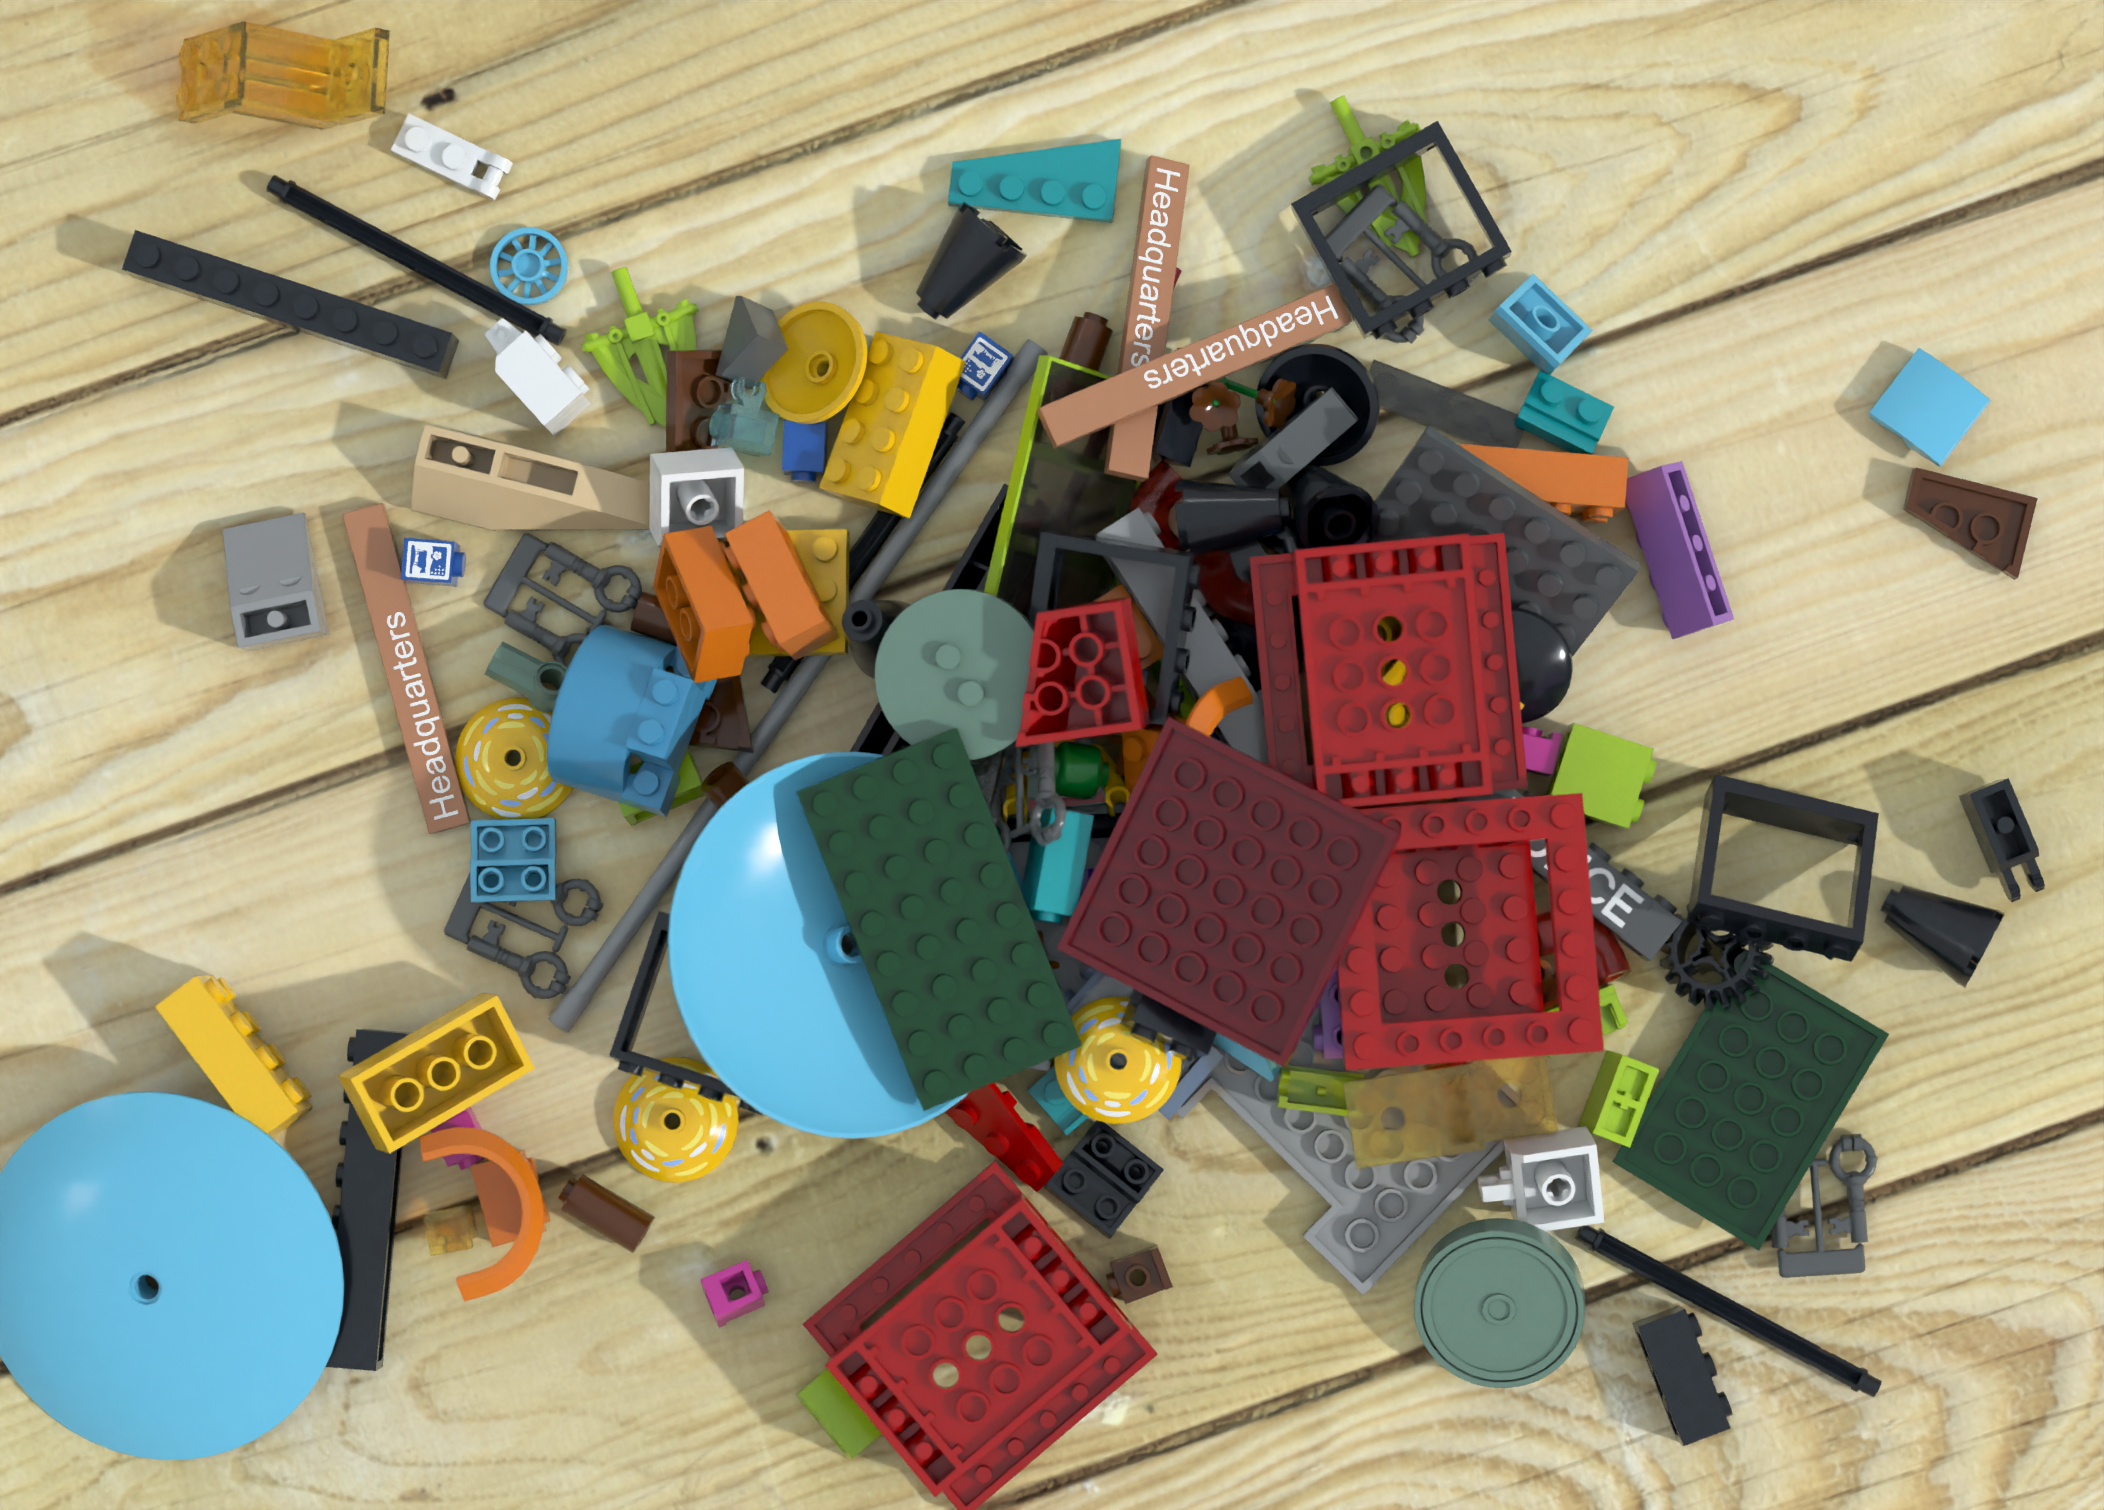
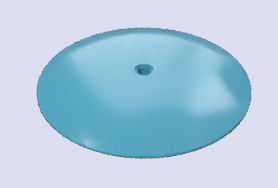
[668,752,1022,1138]
[0,1091,344,1460]

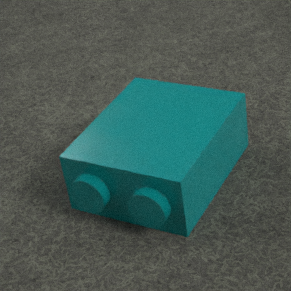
[1021,808,1094,924]

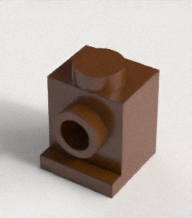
[1106,1244,1173,1304]

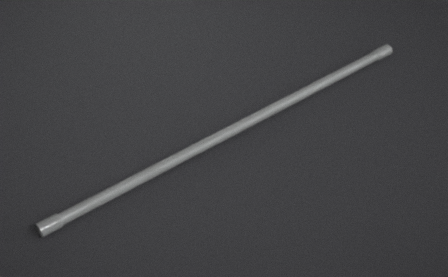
[548,339,1048,1033]

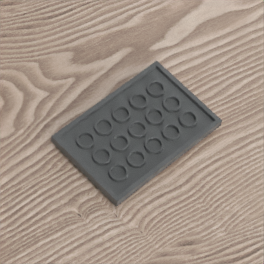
[1365,425,1641,657]

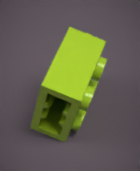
[1546,723,1657,830]

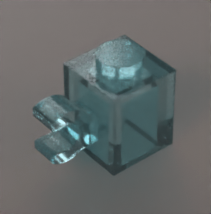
[709,377,779,457]

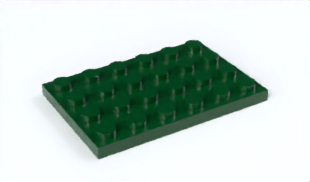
[1612,948,1889,1251]

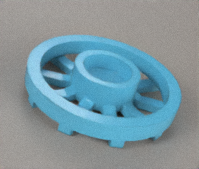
[490,227,568,306]

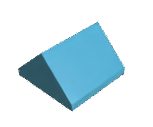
[1488,274,1593,375]

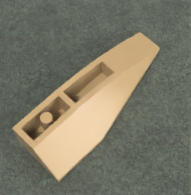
[411,424,650,530]

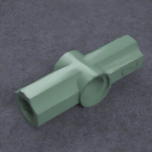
[485,641,568,712]

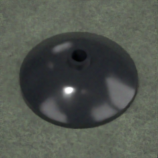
[1255,344,1380,466]
[1511,607,1573,723]

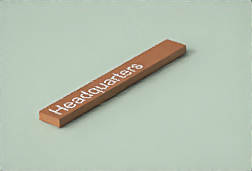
[1104,155,1190,482]
[1037,284,1352,449]
[342,503,471,834]

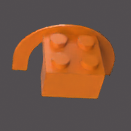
[1122,676,1253,795]
[419,1127,550,1302]

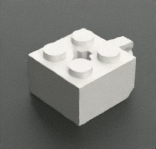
[485,318,592,436]
[649,447,744,547]
[1478,1126,1604,1231]

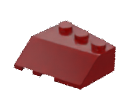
[1016,597,1150,747]

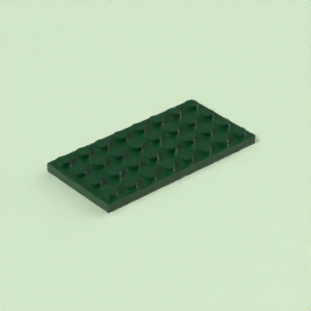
[796,728,1082,1111]

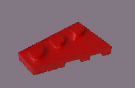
[945,1082,1063,1192]

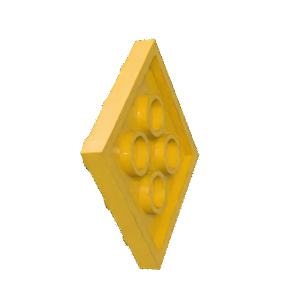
[724,529,850,657]

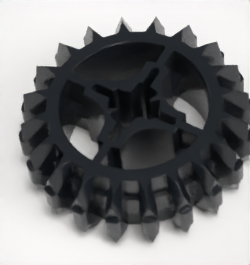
[1660,904,1774,1010]

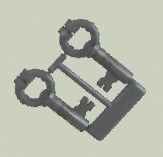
[1325,184,1478,344]
[483,533,643,668]
[984,740,1067,854]
[444,873,604,999]
[1771,1134,1878,1278]

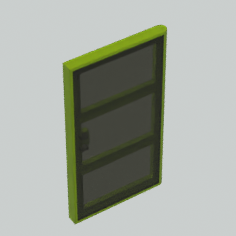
[984,355,1140,620]

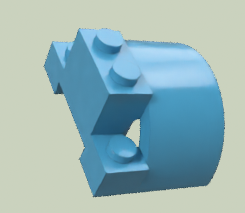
[547,625,717,817]

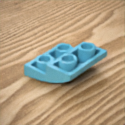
[1869,348,1990,467]
[470,818,556,903]

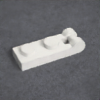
[391,113,513,201]

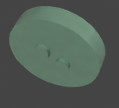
[875,589,1034,760]
[1414,1218,1585,1388]

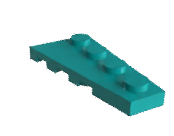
[948,139,1121,223]

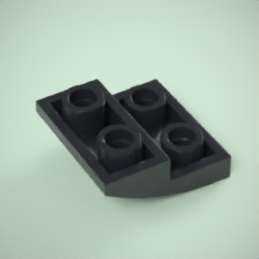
[1044,1120,1164,1239]

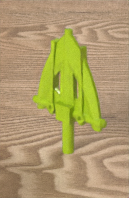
[1309,95,1429,258]
[581,267,699,428]

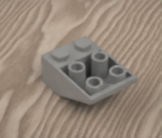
[222,513,330,652]

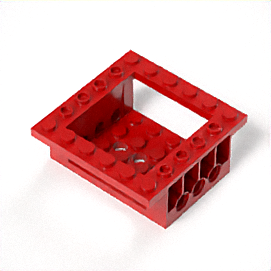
[1249,533,1528,807]
[1336,793,1604,1070]
[803,1160,1158,1510]

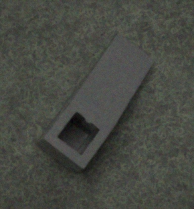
[1228,387,1358,489]

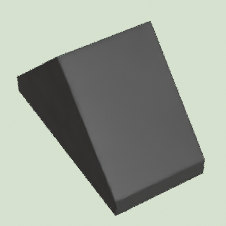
[716,296,788,388]

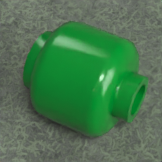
[1054,741,1109,800]

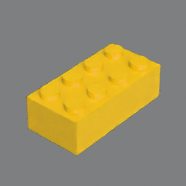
[819,331,966,519]
[155,975,313,1138]
[338,993,535,1153]

